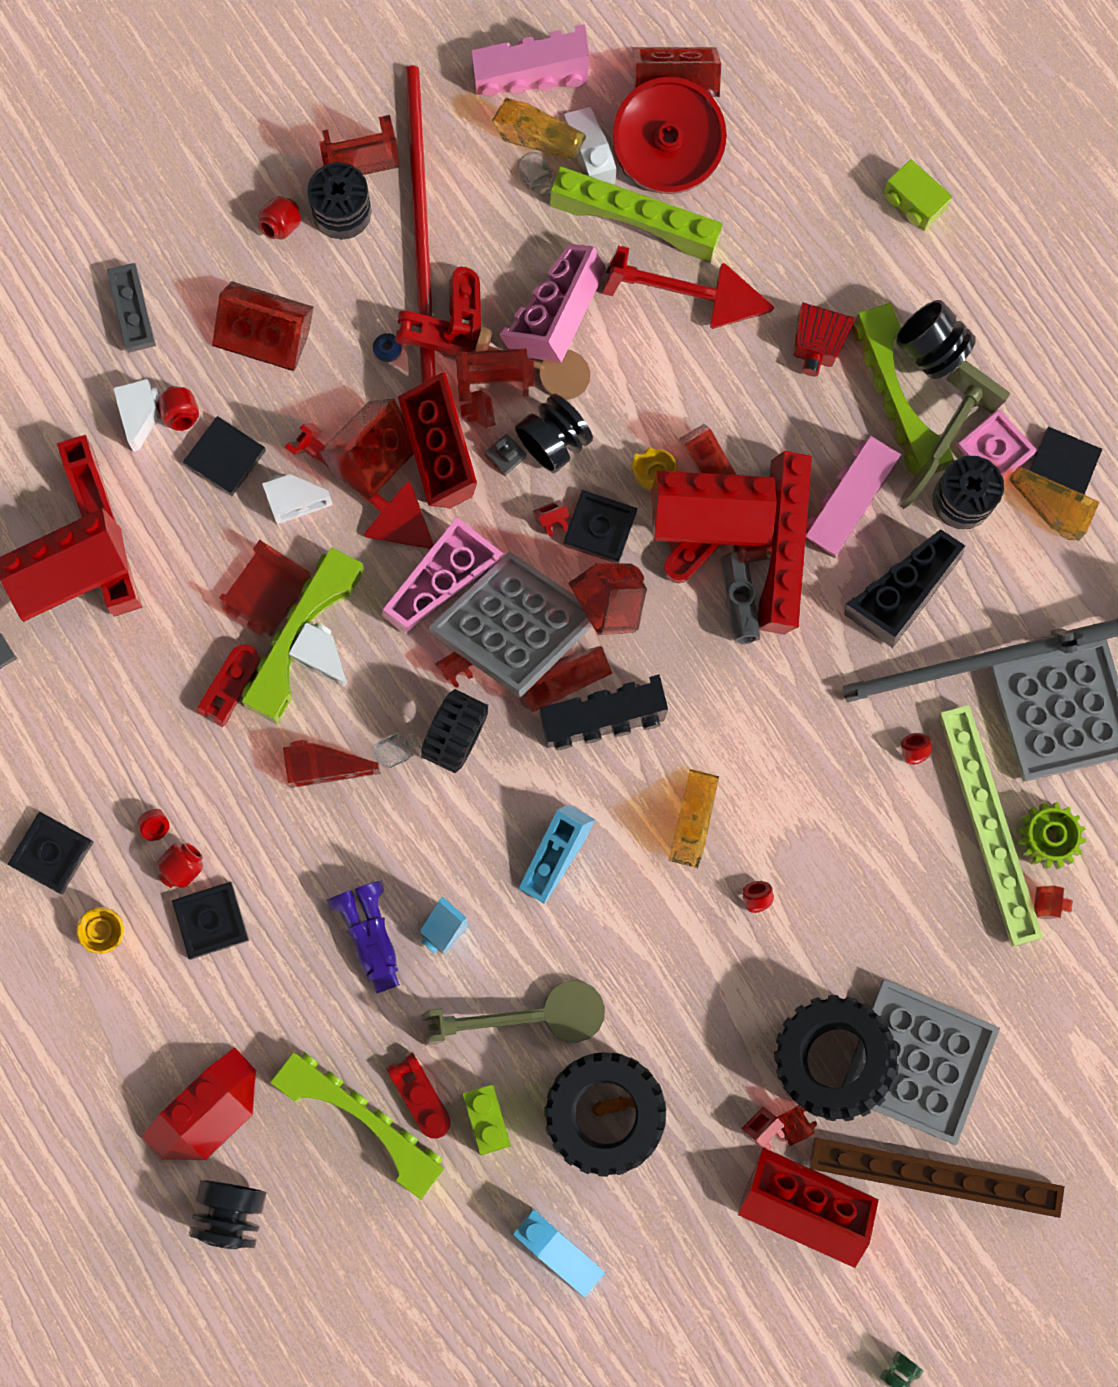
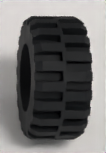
[774,995,899,1121]
[544,1052,667,1177]

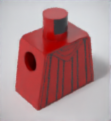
[793,302,855,377]

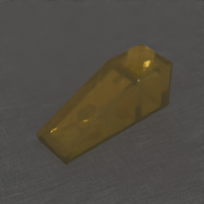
[492,97,586,160]
[1009,466,1100,541]
[668,769,719,868]

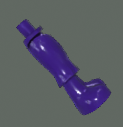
[326,880,400,994]

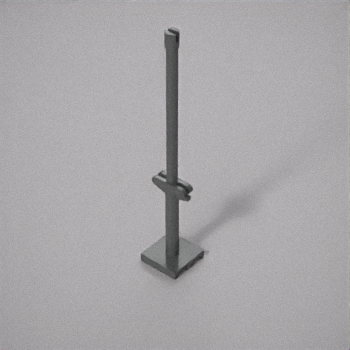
[842,618,1118,703]

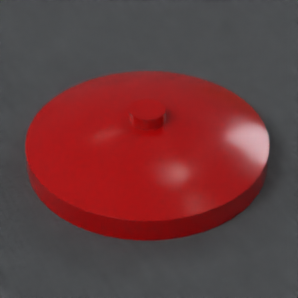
[612,77,727,194]

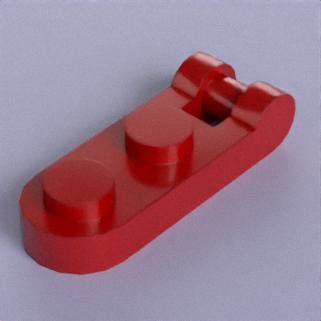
[448,266,481,341]
[395,311,477,357]
[664,542,722,584]
[196,644,260,727]
[386,1052,451,1139]

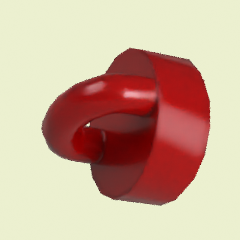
[901,733,932,765]
[137,809,170,841]
[742,881,774,913]

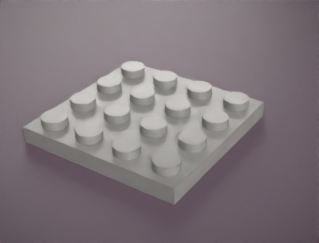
[429,551,600,698]
[990,639,1118,782]
[841,979,1000,1145]

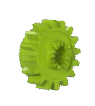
[1017,802,1086,870]

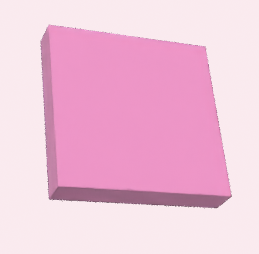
[954,409,1038,480]

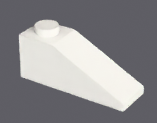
[563,107,617,185]

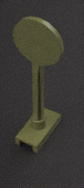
[898,360,1011,509]
[422,980,605,1046]

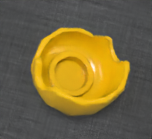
[631,447,678,491]
[76,907,125,954]

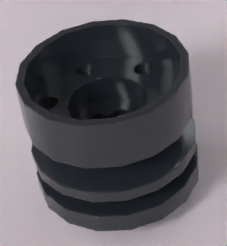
[307,162,372,240]
[896,300,976,379]
[515,393,593,473]
[932,456,1004,529]
[188,1180,267,1250]

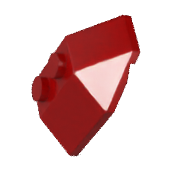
[141,1048,257,1160]

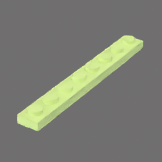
[939,705,1043,947]

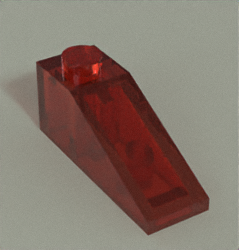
[679,424,736,475]
[519,646,613,712]
[283,740,381,788]

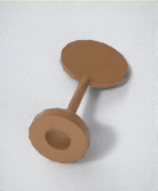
[470,326,591,400]

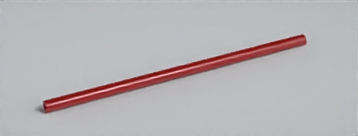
[405,65,436,383]

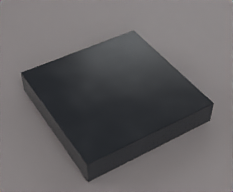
[183,416,266,496]
[1026,426,1102,503]
[563,490,638,565]
[7,811,94,895]
[172,882,250,960]

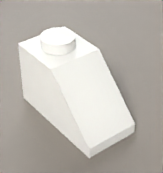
[113,379,160,452]
[262,474,333,525]
[289,623,347,688]

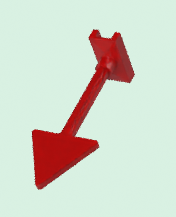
[602,245,774,329]
[285,423,434,549]

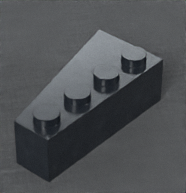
[844,529,965,648]
[539,674,668,750]

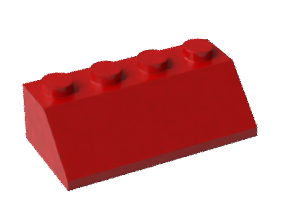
[398,372,477,509]
[651,470,777,547]
[0,508,129,622]
[738,1148,879,1268]

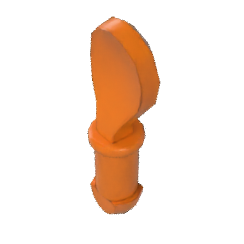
[592,1096,635,1116]

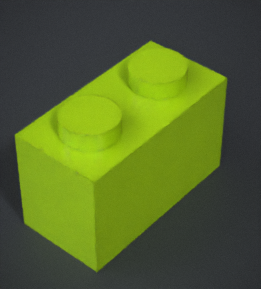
[883,159,953,231]
[463,1084,511,1156]

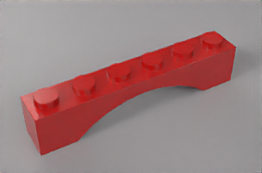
[57,435,143,617]
[758,451,812,635]

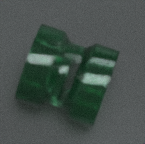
[880,1351,924,1387]

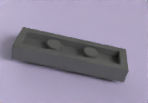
[107,263,156,353]

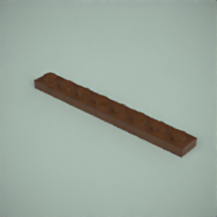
[809,1137,1065,1218]

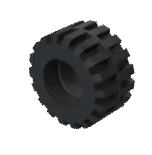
[421,689,488,773]

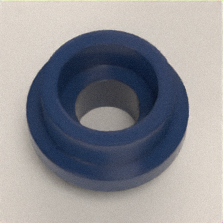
[373,333,402,362]

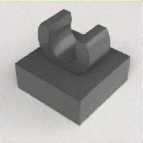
[485,433,526,476]

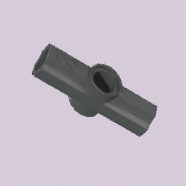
[721,551,760,644]

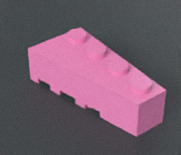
[472,24,589,96]
[499,244,606,363]
[806,436,901,557]
[381,517,504,634]

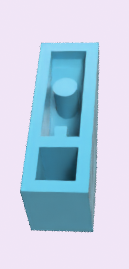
[519,804,596,904]
[420,896,469,954]
[513,1208,606,1297]

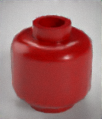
[258,196,301,240]
[157,386,199,431]
[157,842,203,888]

